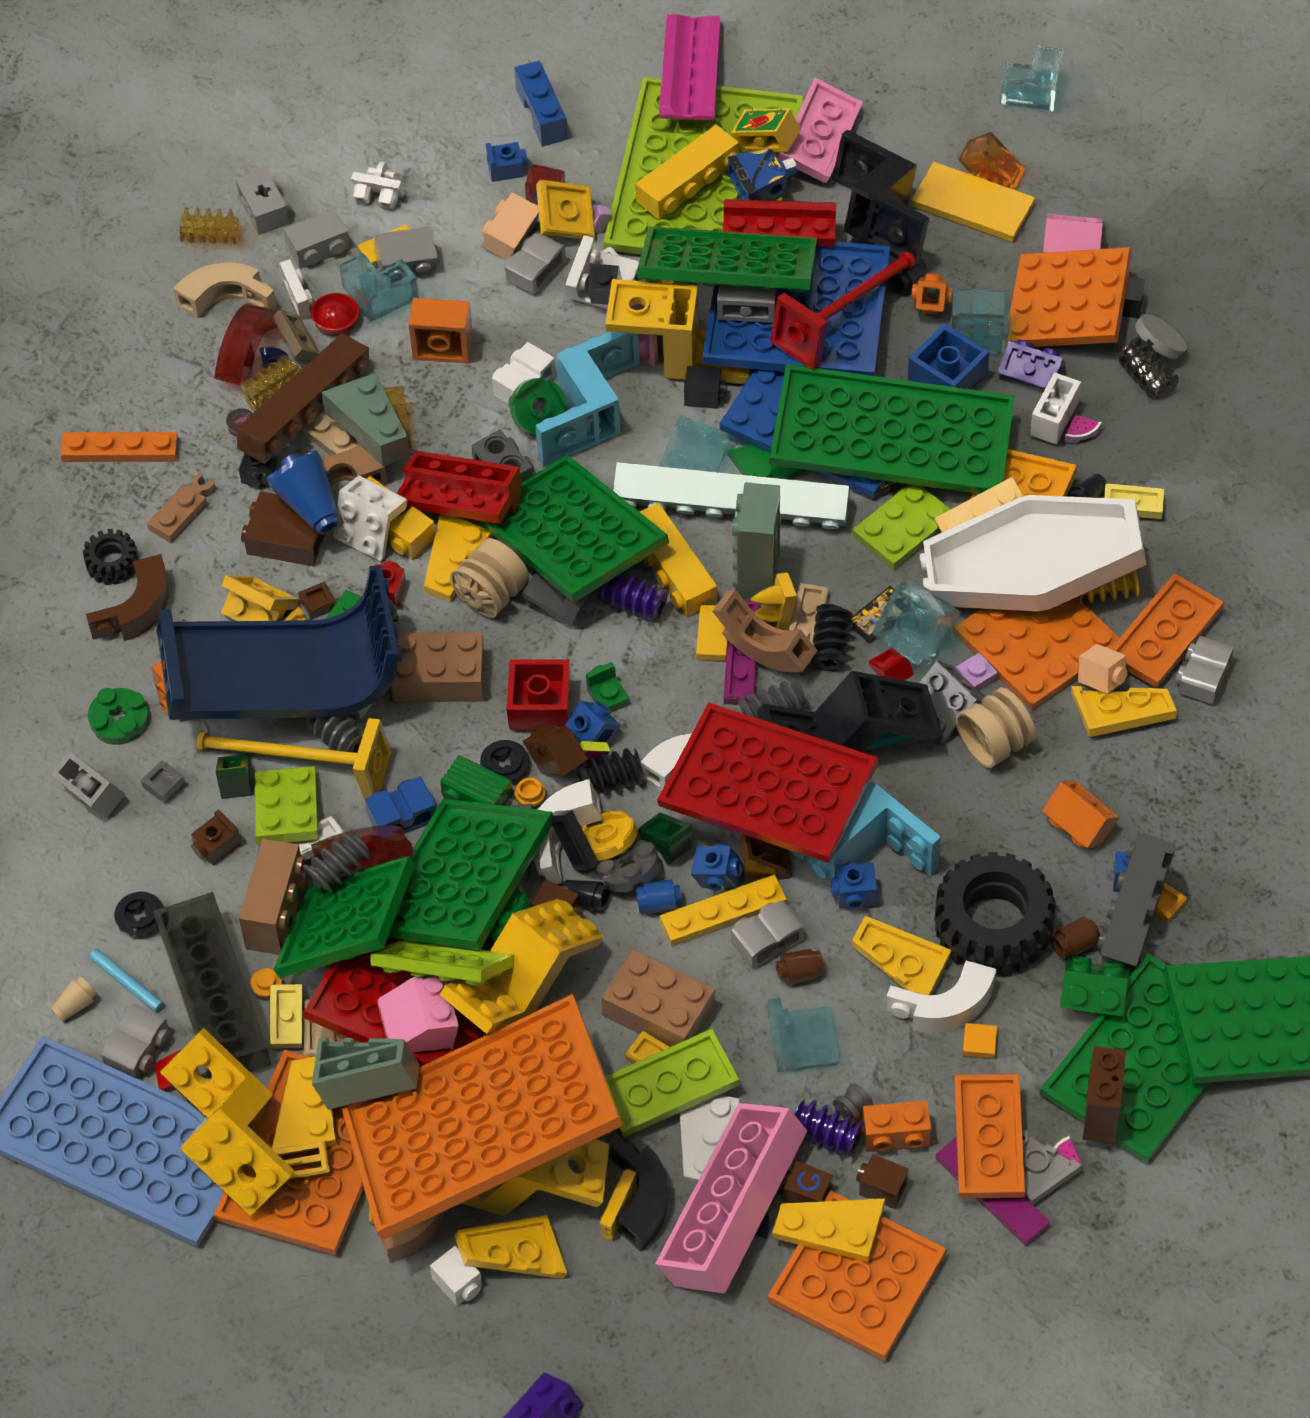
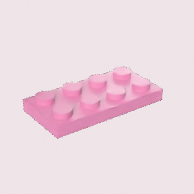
[777,77,863,184]

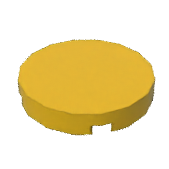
[582,811,637,861]

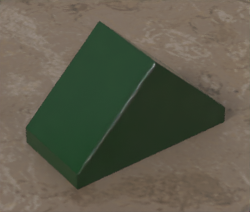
[216,754,252,799]

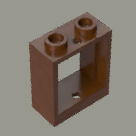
[1082,1046,1126,1144]

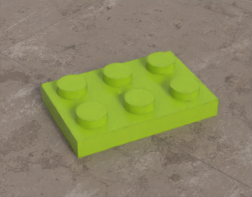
[852,484,951,570]
[254,766,318,845]

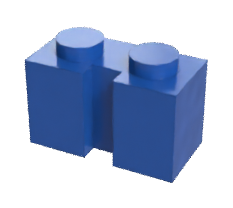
[365,776,436,843]

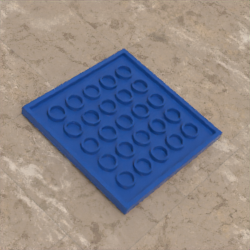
[702,242,890,376]

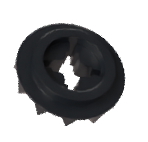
[480,740,529,781]
[114,891,164,938]

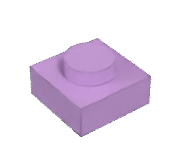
[955,653,998,691]

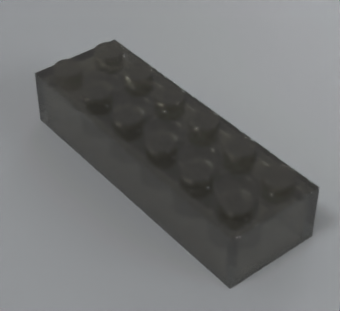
[153,892,272,1079]

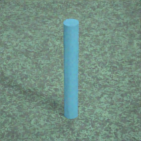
[89,949,164,1013]

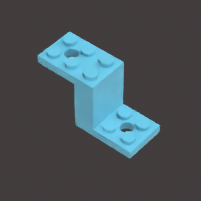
[536,331,640,467]
[792,781,941,881]

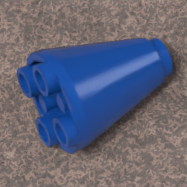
[267,450,339,535]

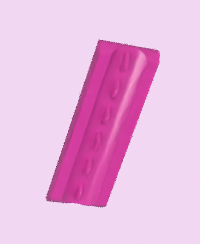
[659,14,720,121]

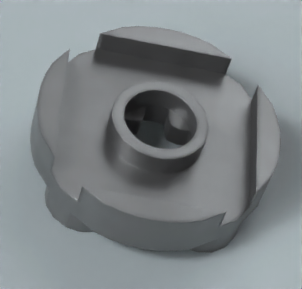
[596,840,660,892]

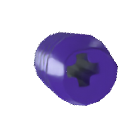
[601,571,669,622]
[794,1099,863,1157]

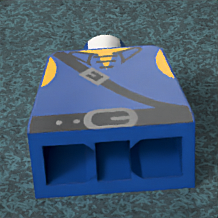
[728,149,797,200]

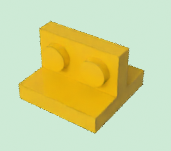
[221,575,300,621]

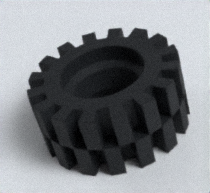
[83,529,139,585]

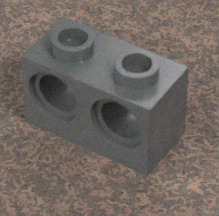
[471,429,534,482]

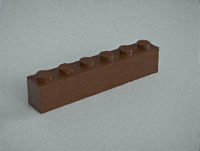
[237,333,370,464]

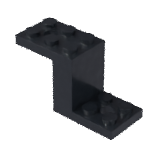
[832,129,930,268]
[757,671,941,753]

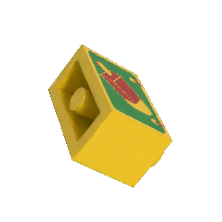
[731,108,801,153]

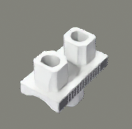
[351,161,405,209]

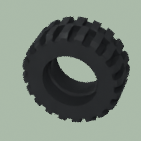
[934,852,1056,975]

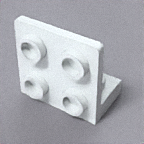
[565,235,639,309]
[333,476,408,561]

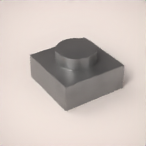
[141,760,185,803]

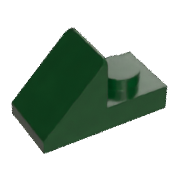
[637,812,694,864]

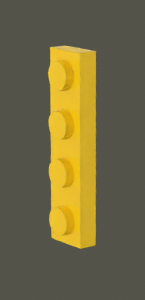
[660,874,787,947]

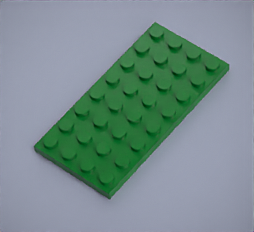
[769,364,1015,494]

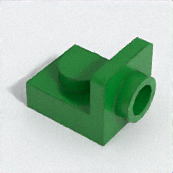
[586,662,630,714]

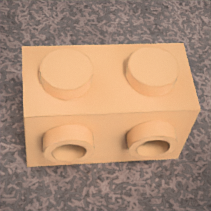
[481,192,539,260]

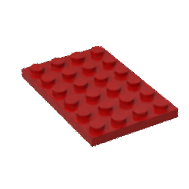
[657,702,878,863]
[303,938,494,1067]

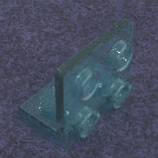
[659,414,739,472]
[768,997,840,1073]

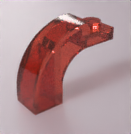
[214,303,278,386]
[311,826,413,875]

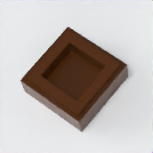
[298,581,337,620]

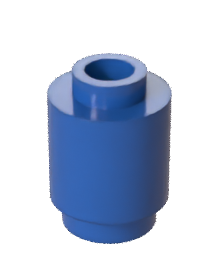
[636,879,682,914]

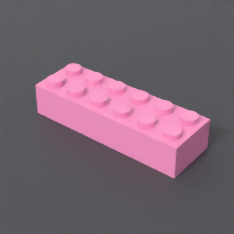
[655,1103,807,1294]

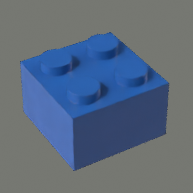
[908,323,989,389]

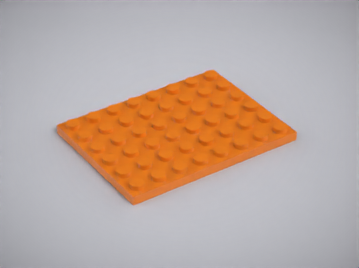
[341,994,623,1240]

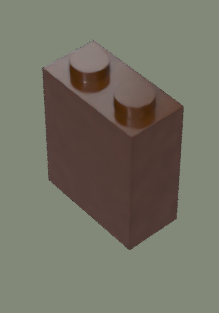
[241,491,325,567]

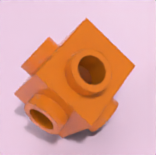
[911,273,953,315]

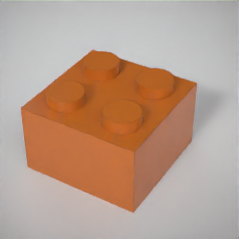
[408,298,473,364]

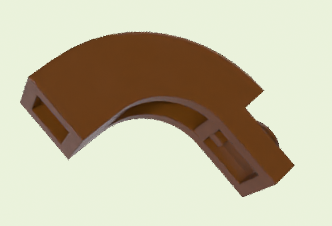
[86,554,169,641]

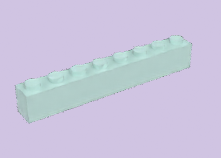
[613,462,850,529]

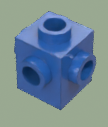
[566,701,621,744]
[691,844,743,891]
[830,862,877,909]

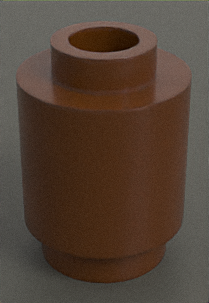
[1051,917,1100,959]
[776,949,824,985]

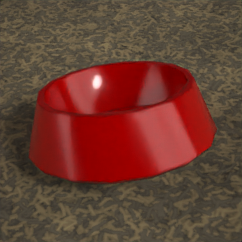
[310,292,359,336]

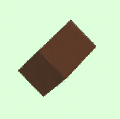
[740,834,792,884]

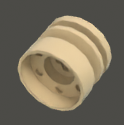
[450,538,529,618]
[956,687,1036,768]

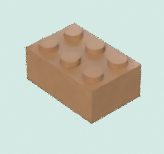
[391,632,485,703]
[239,839,308,955]
[601,949,716,1047]

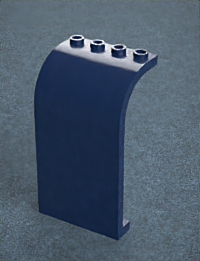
[156,566,403,720]

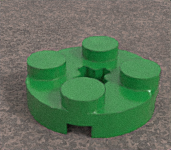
[508,378,567,435]
[88,688,149,745]

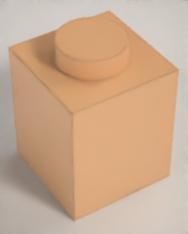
[1078,644,1127,694]

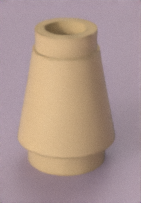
[50,976,97,1022]

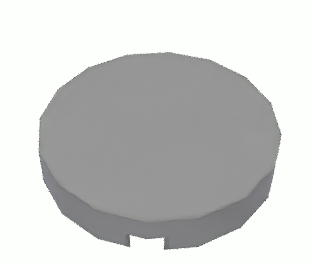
[1135,314,1187,359]

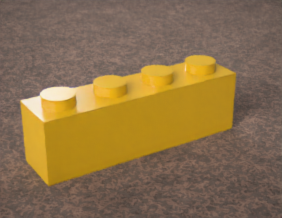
[635,125,739,220]
[640,503,718,617]

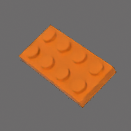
[1111,573,1224,688]
[954,1074,1025,1198]

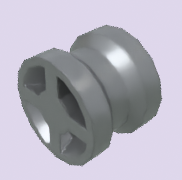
[833,1083,874,1124]

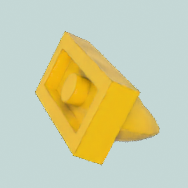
[750,572,797,630]

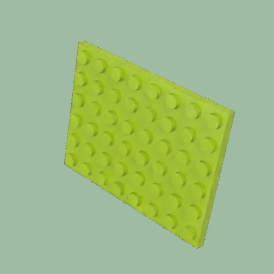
[603,77,803,254]

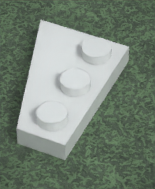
[680,1094,740,1184]

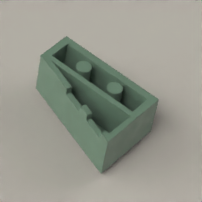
[321,373,410,467]
[312,1038,419,1110]

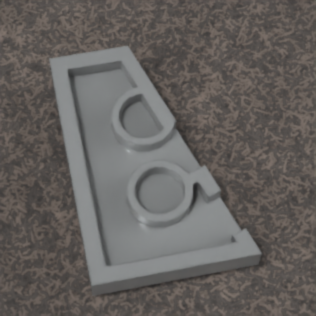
[1022,1129,1082,1205]

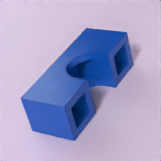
[514,60,568,147]

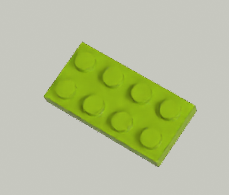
[371,940,514,985]
[605,1029,740,1138]

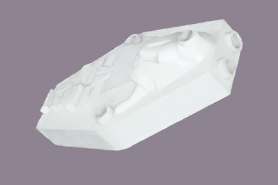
[920,495,1147,611]

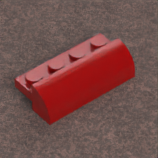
[722,199,836,247]
[396,450,522,524]

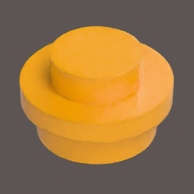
[515,778,545,807]
[250,968,282,999]

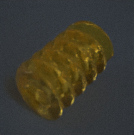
[180,207,240,244]
[241,356,300,412]

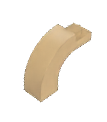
[173,262,277,318]

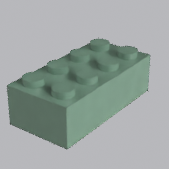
[732,482,780,600]

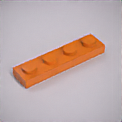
[60,432,179,462]

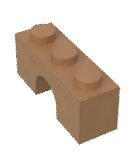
[323,445,387,487]

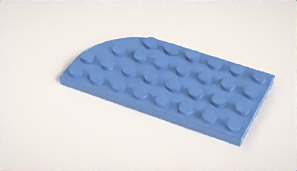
[0,1036,223,1248]

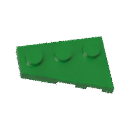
[728,445,807,480]

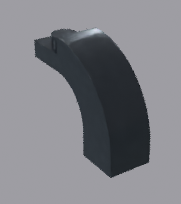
[606,1134,668,1252]

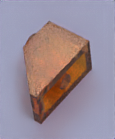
[958,132,1025,189]

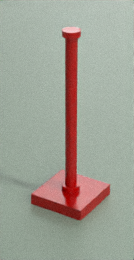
[770,251,915,370]

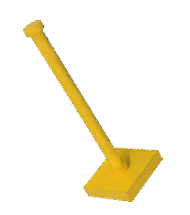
[197,718,392,801]

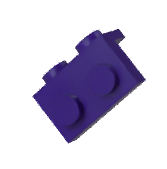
[503,1372,583,1418]

